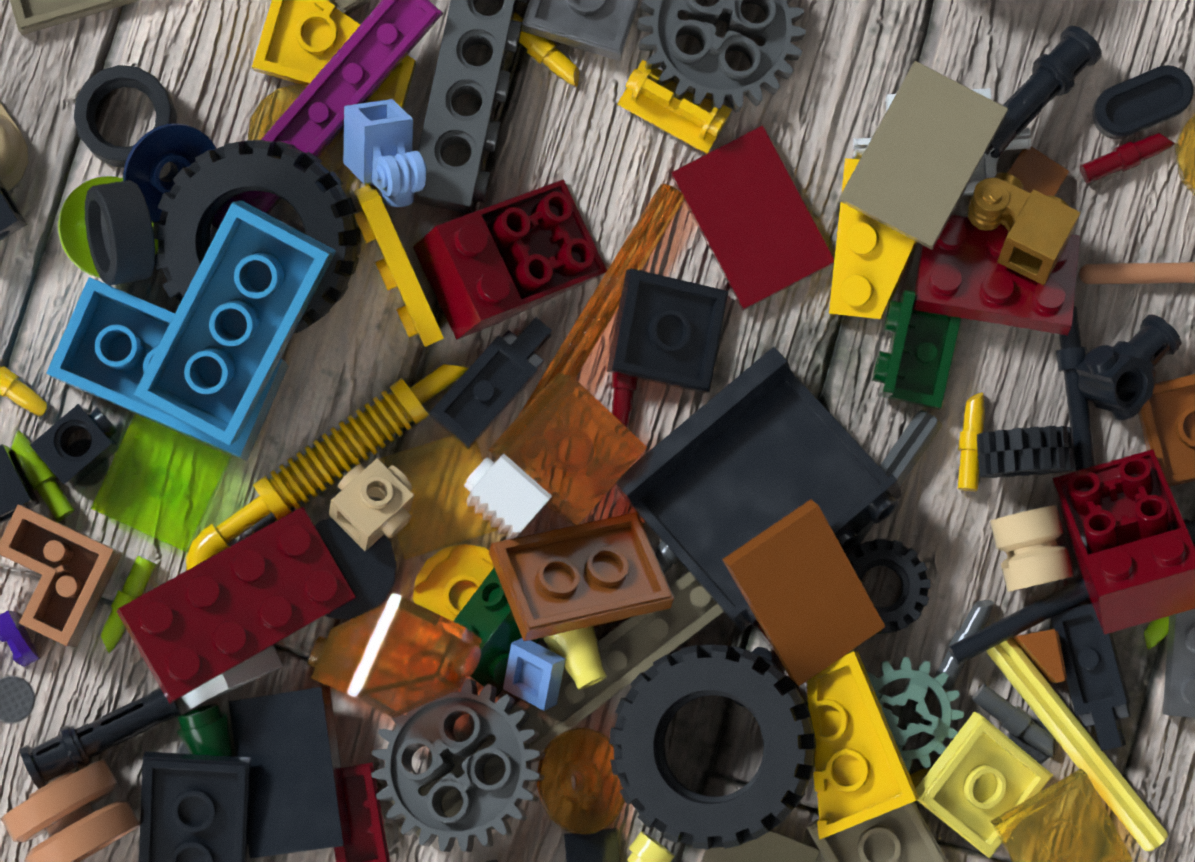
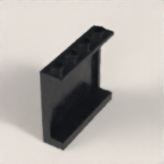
[614,347,902,632]

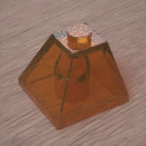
[348,593,482,718]
[307,598,413,702]

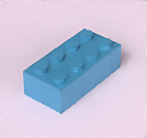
[133,200,336,446]
[46,277,289,461]

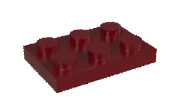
[913,214,1080,336]

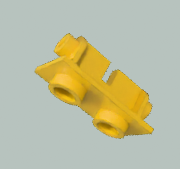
[617,60,732,154]

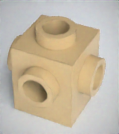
[329,458,414,551]

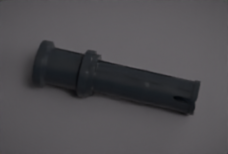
[985,25,1102,158]
[20,688,181,789]

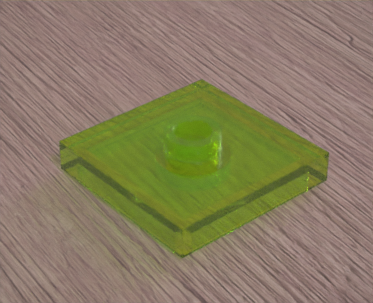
[90,414,232,553]

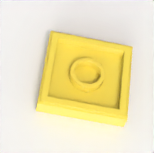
[915,711,1053,859]

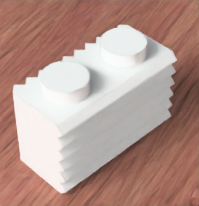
[464,454,552,540]

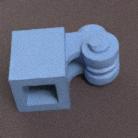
[343,99,427,207]

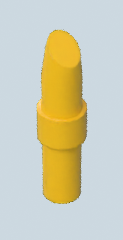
[513,12,580,87]
[0,366,47,417]
[957,392,985,491]

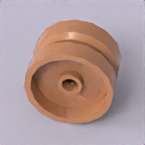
[0,760,141,862]

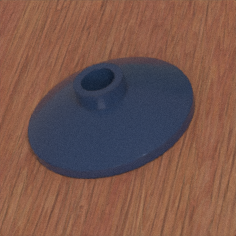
[123,123,216,223]

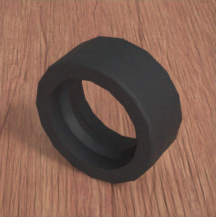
[74,65,177,168]
[85,180,155,286]

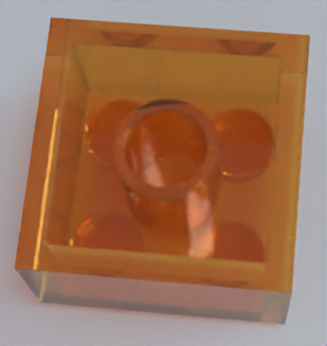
[488,373,647,526]

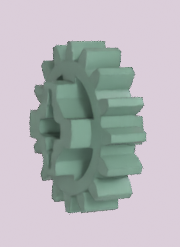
[867,657,964,772]

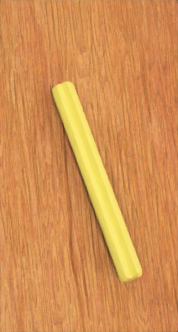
[987,638,1168,852]

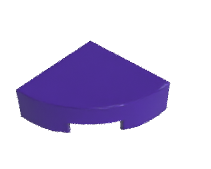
[0,610,40,667]

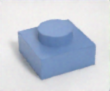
[503,638,566,711]

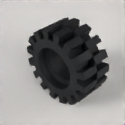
[977,426,1075,478]
[846,539,931,634]

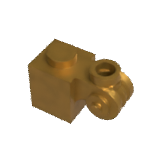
[967,172,1081,285]

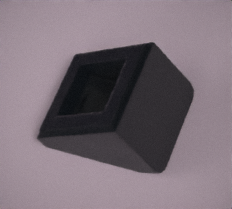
[564,828,620,862]

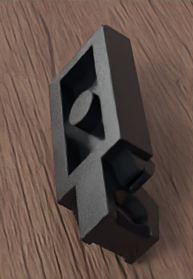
[429,317,552,450]
[1051,604,1131,751]

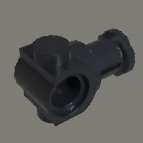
[1076,315,1182,420]

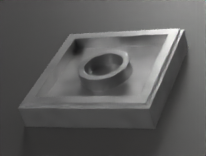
[521,0,639,61]

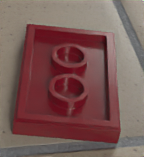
[671,125,834,311]

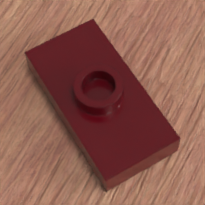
[334,762,391,862]

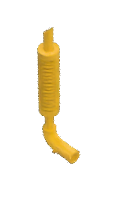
[186,364,469,571]

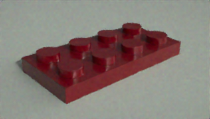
[116,506,355,704]

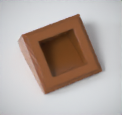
[1007,146,1070,196]
[1012,629,1067,683]

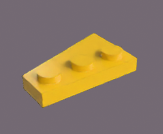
[252,0,416,109]
[353,184,444,347]
[806,651,919,840]

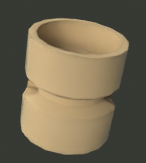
[990,505,1074,592]

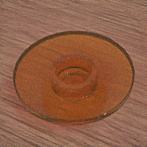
[537,728,625,834]

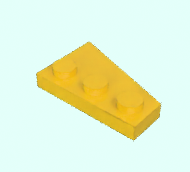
[829,158,916,319]

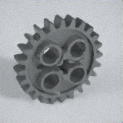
[637,0,806,113]
[371,678,545,852]

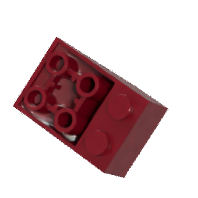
[413,179,608,340]
[1052,449,1195,635]

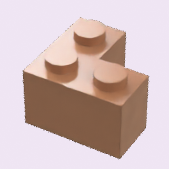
[0,504,123,647]

